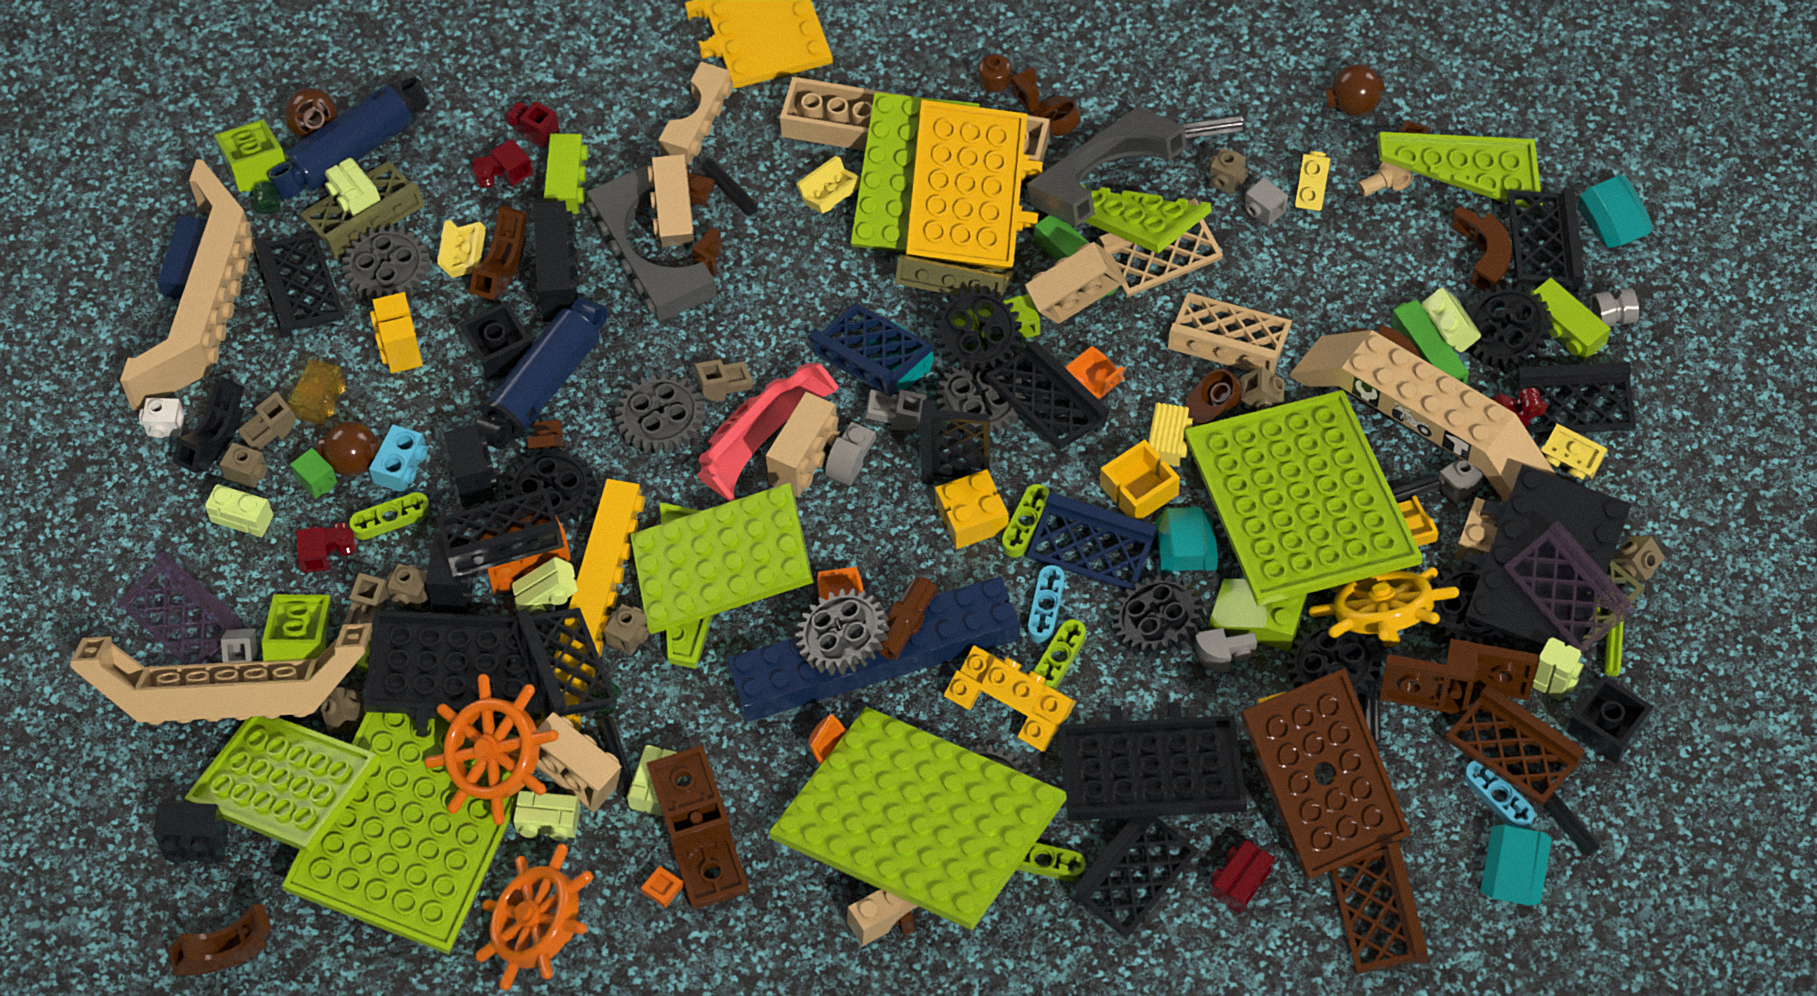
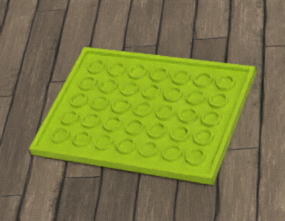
[1184,390,1423,606]
[769,707,1067,930]
[282,712,526,955]

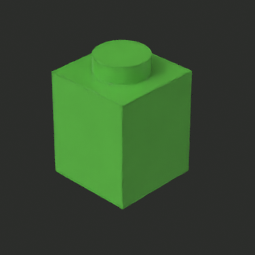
[290,448,337,499]

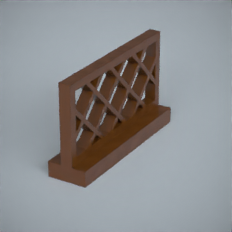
[1445,684,1585,807]
[1331,841,1429,975]

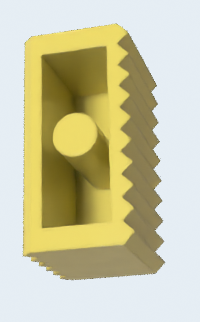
[1148,402,1193,467]

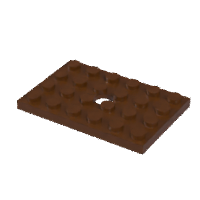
[1239,668,1411,880]

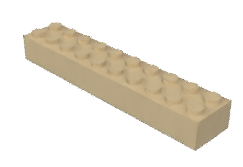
[780,77,1050,179]

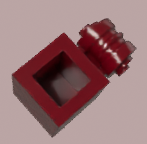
[504,101,560,149]
[472,138,533,188]
[1492,388,1547,428]
[296,523,357,573]

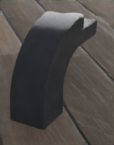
[172,376,244,473]

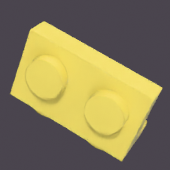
[797,156,861,214]
[437,220,486,278]
[1540,424,1608,480]

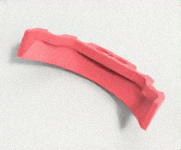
[697,363,839,502]

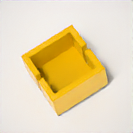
[370,292,423,374]
[1100,440,1180,520]
[935,469,1009,549]

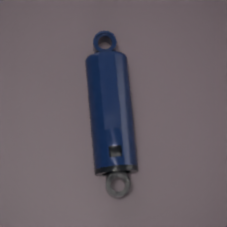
[268,77,430,199]
[475,297,608,450]

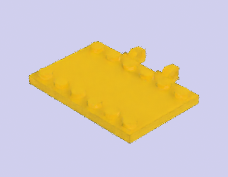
[685,0,833,89]
[905,100,1043,270]

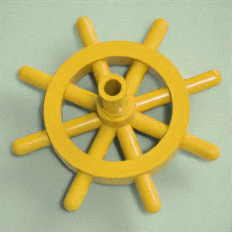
[1309,567,1459,647]

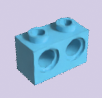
[369,424,428,493]

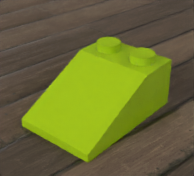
[214,119,286,192]
[1207,579,1308,651]
[262,594,331,661]

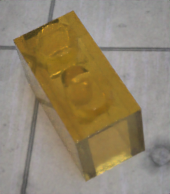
[288,359,346,426]

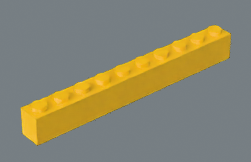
[535,479,645,732]

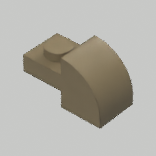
[694,359,754,401]
[238,391,295,451]
[343,573,389,636]

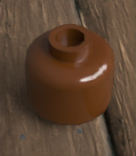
[978,54,1012,93]

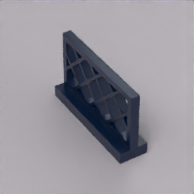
[808,303,933,397]
[1027,492,1157,591]

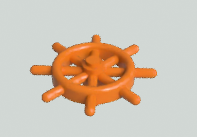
[424,674,559,825]
[475,844,593,991]

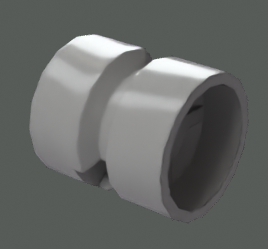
[1591,288,1639,327]

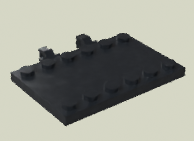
[1461,465,1631,650]
[364,611,548,736]
[1059,702,1247,821]

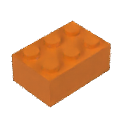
[480,511,571,595]

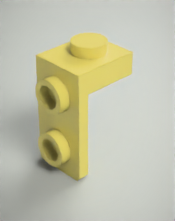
[1295,151,1330,211]

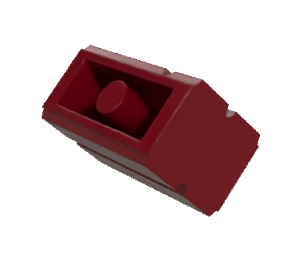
[1209,840,1275,913]

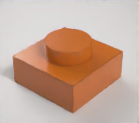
[641,866,684,909]

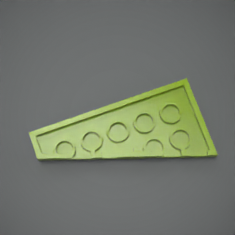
[1377,132,1542,214]

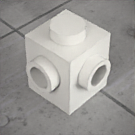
[139,398,185,438]

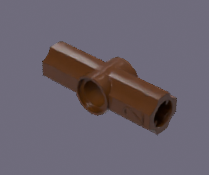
[876,576,937,660]

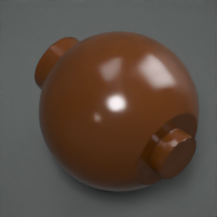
[1325,64,1386,117]
[284,88,337,139]
[317,421,380,477]

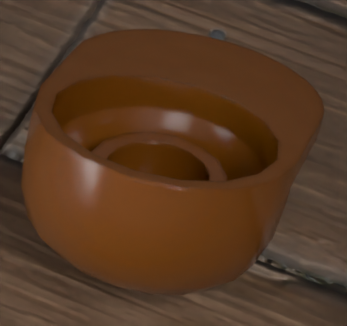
[1031,96,1081,136]
[1186,369,1242,424]

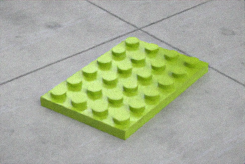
[851,92,980,253]
[630,483,813,635]
[184,716,381,854]

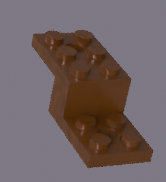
[1379,639,1539,716]
[646,745,750,911]

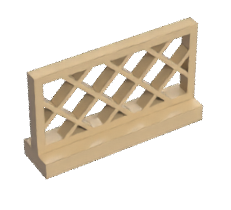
[1098,198,1223,298]
[1168,292,1292,374]

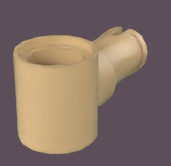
[1358,162,1413,197]

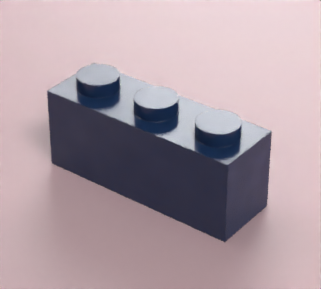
[158,216,208,299]

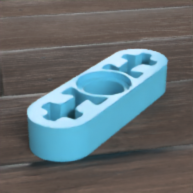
[1028,565,1065,644]
[1465,760,1535,830]

